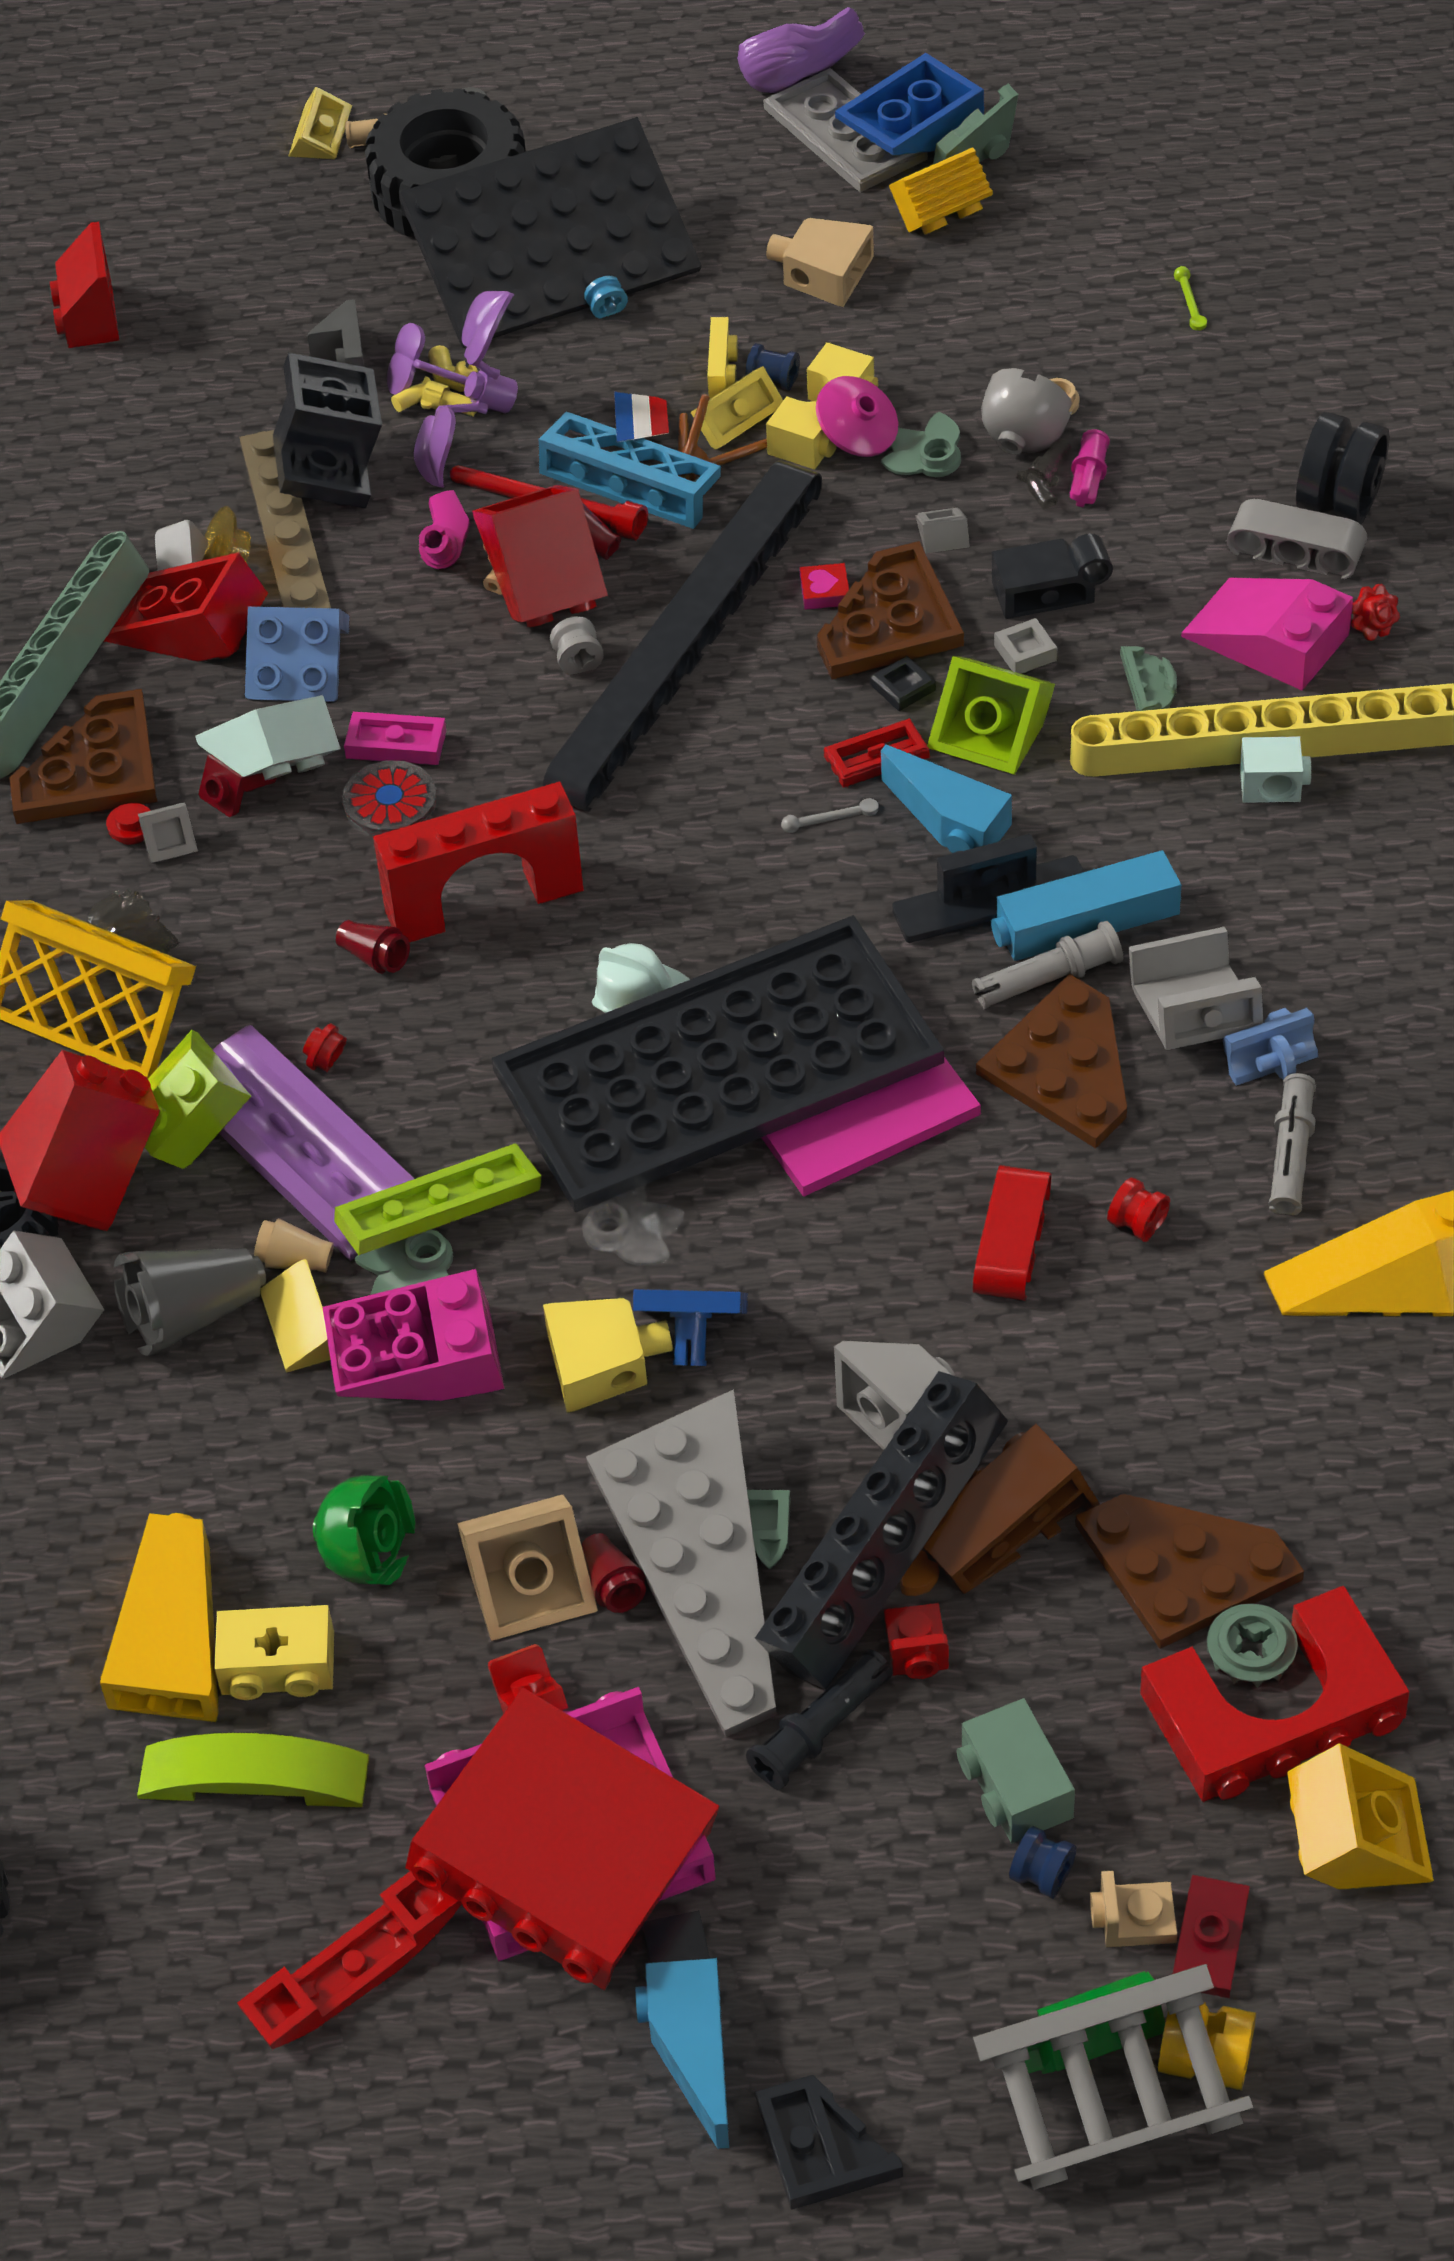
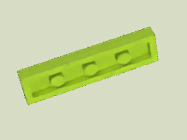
[334,1143,541,1255]

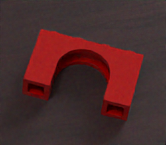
[373,781,584,942]
[1140,1585,1410,1802]

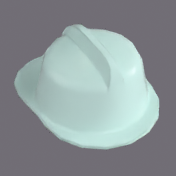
[592,943,690,1013]

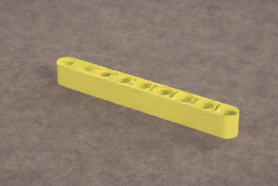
[1070,683,1454,777]

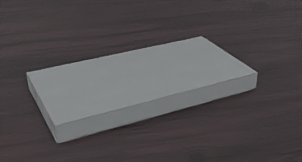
[763,68,928,193]

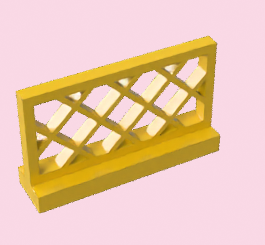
[0,900,196,1079]

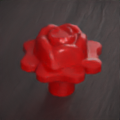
[1351,584,1400,641]

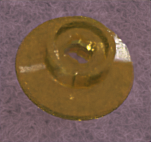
[202,506,251,562]

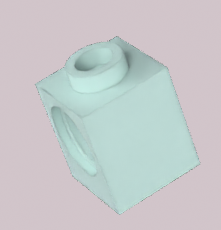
[1240,736,1311,803]

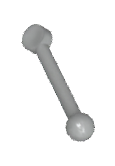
[781,798,879,833]

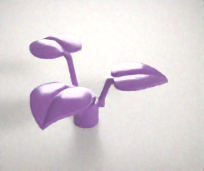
[387,291,518,487]

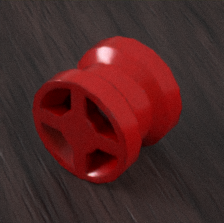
[1107,1177,1171,1242]

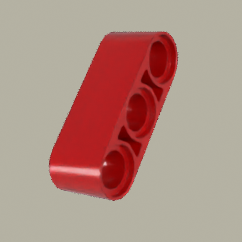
[973,1165,1052,1301]

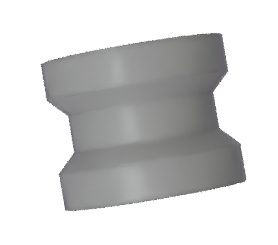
[550,617,604,675]

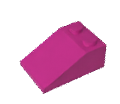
[1181,578,1353,691]

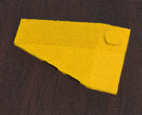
[1264,1191,1454,1316]

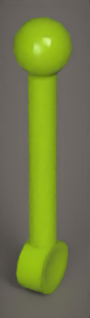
[1174,266,1207,330]

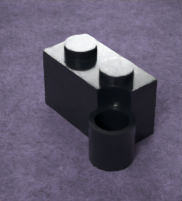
[992,534,1113,619]

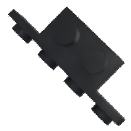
[892,834,1084,943]

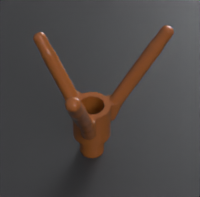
[678,394,767,481]

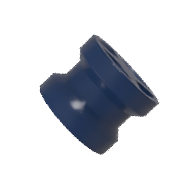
[1009,1826,1077,1899]

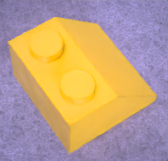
[1287,1743,1434,1889]

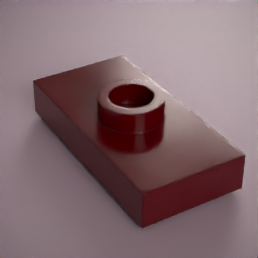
[1172,1875,1250,1999]

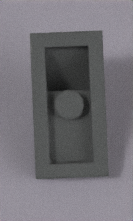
[307,299,364,367]

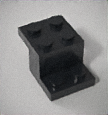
[273,352,382,508]

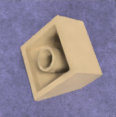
[457,1495,598,1641]

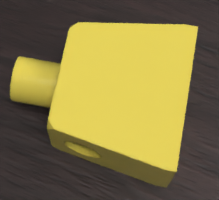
[543,1298,673,1413]

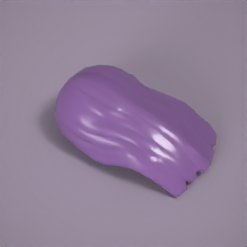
[737,7,865,93]

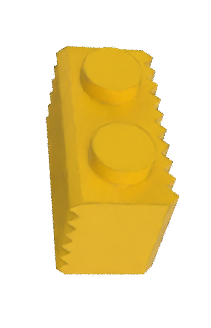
[889,147,993,235]

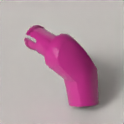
[419,490,470,569]

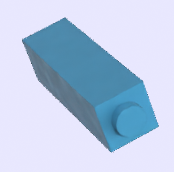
[991,850,1181,961]

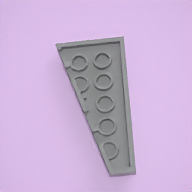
[586,1389,777,1737]

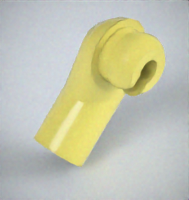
[428,345,478,392]

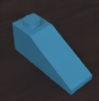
[881,744,1012,853]
[636,1958,729,2149]

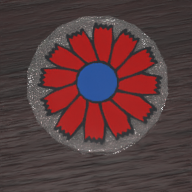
[342,760,438,837]

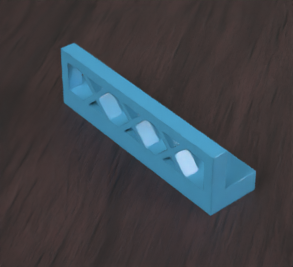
[539,411,721,529]

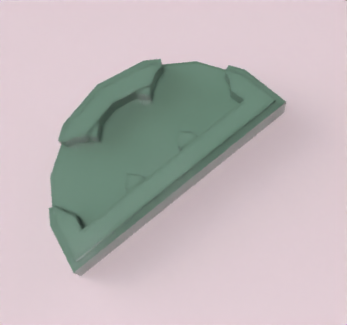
[1120,646,1177,711]

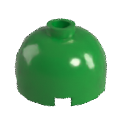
[313,1475,415,1585]

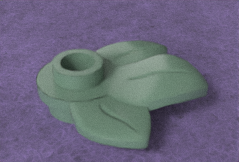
[881,412,961,477]
[355,1229,453,1295]

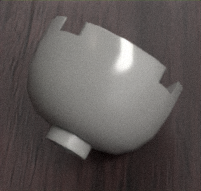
[981,368,1072,454]

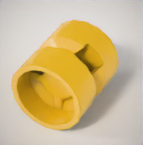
[1158,2002,1256,2091]

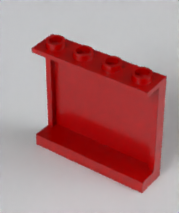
[405,1688,720,1991]

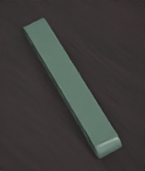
[0,531,149,779]

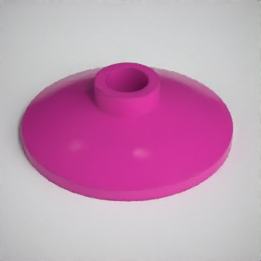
[816,376,898,457]

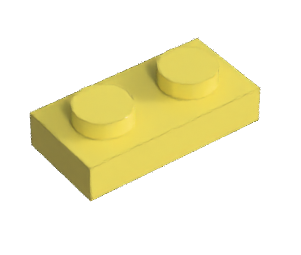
[707,317,738,400]
[691,366,783,450]

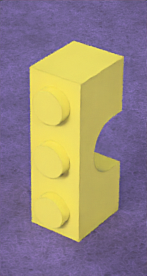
[766,343,878,470]

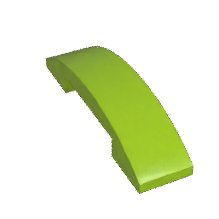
[137,1733,369,1807]

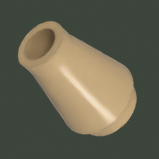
[254,1218,334,1273]

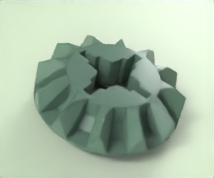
[1207,1604,1298,1688]

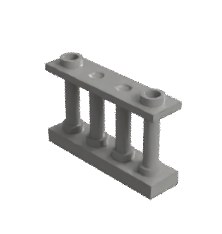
[973,1964,1253,2190]

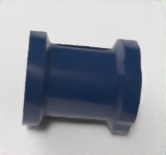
[745,343,800,391]

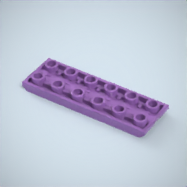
[213,1025,414,1261]

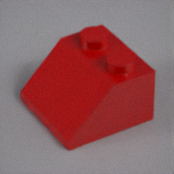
[50,222,120,348]

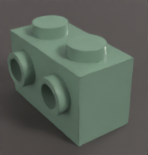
[956,1698,1075,1844]

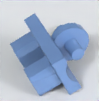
[1223,1008,1318,1086]

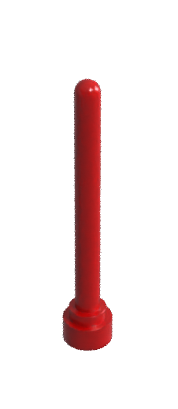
[450,465,648,541]

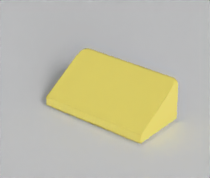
[289,87,352,159]
[260,1259,330,1373]

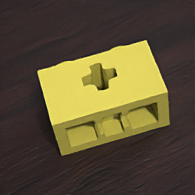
[215,1605,334,1700]

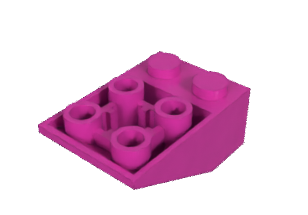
[322,1269,505,1401]

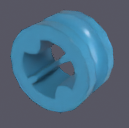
[584,276,628,319]

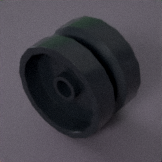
[1296,411,1390,525]

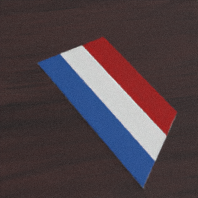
[614,392,669,442]

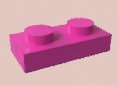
[344,711,447,765]

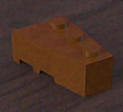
[923,1424,1100,1594]

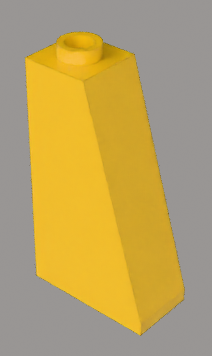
[100,1513,219,1722]

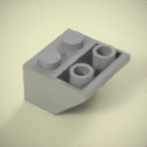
[0,1230,104,1378]

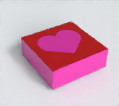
[799,563,849,610]

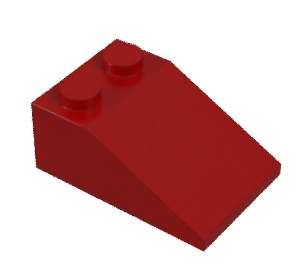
[104,552,268,661]

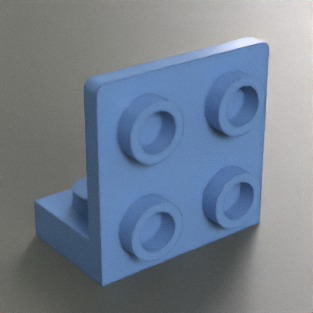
[245,607,349,702]

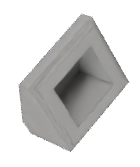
[915,507,970,553]
[155,520,209,571]

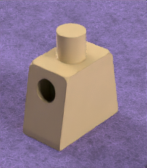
[766,218,874,307]

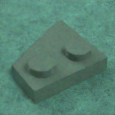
[933,83,1019,165]

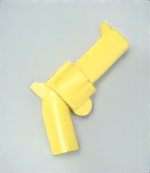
[391,376,476,417]

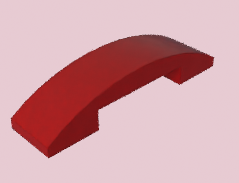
[237,1871,462,2050]

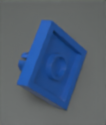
[633,1289,748,1366]

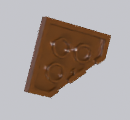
[817,541,964,680]
[10,689,158,824]
[976,974,1127,1149]
[1075,1494,1304,1649]

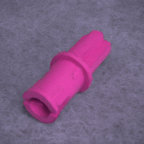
[1070,429,1110,507]

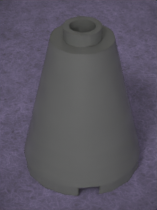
[114,1248,266,1356]

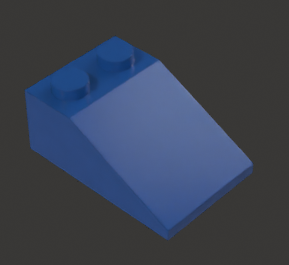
[835,53,984,155]

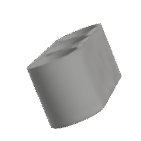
[1226,499,1367,579]

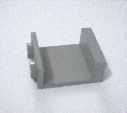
[1129,927,1263,1050]

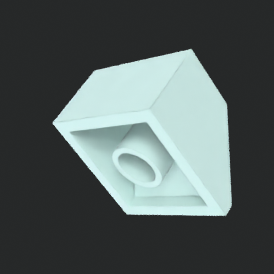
[195,695,341,780]

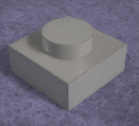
[994,618,1057,674]
[138,802,198,863]

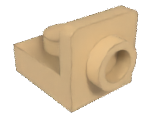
[1090,1871,1177,1947]

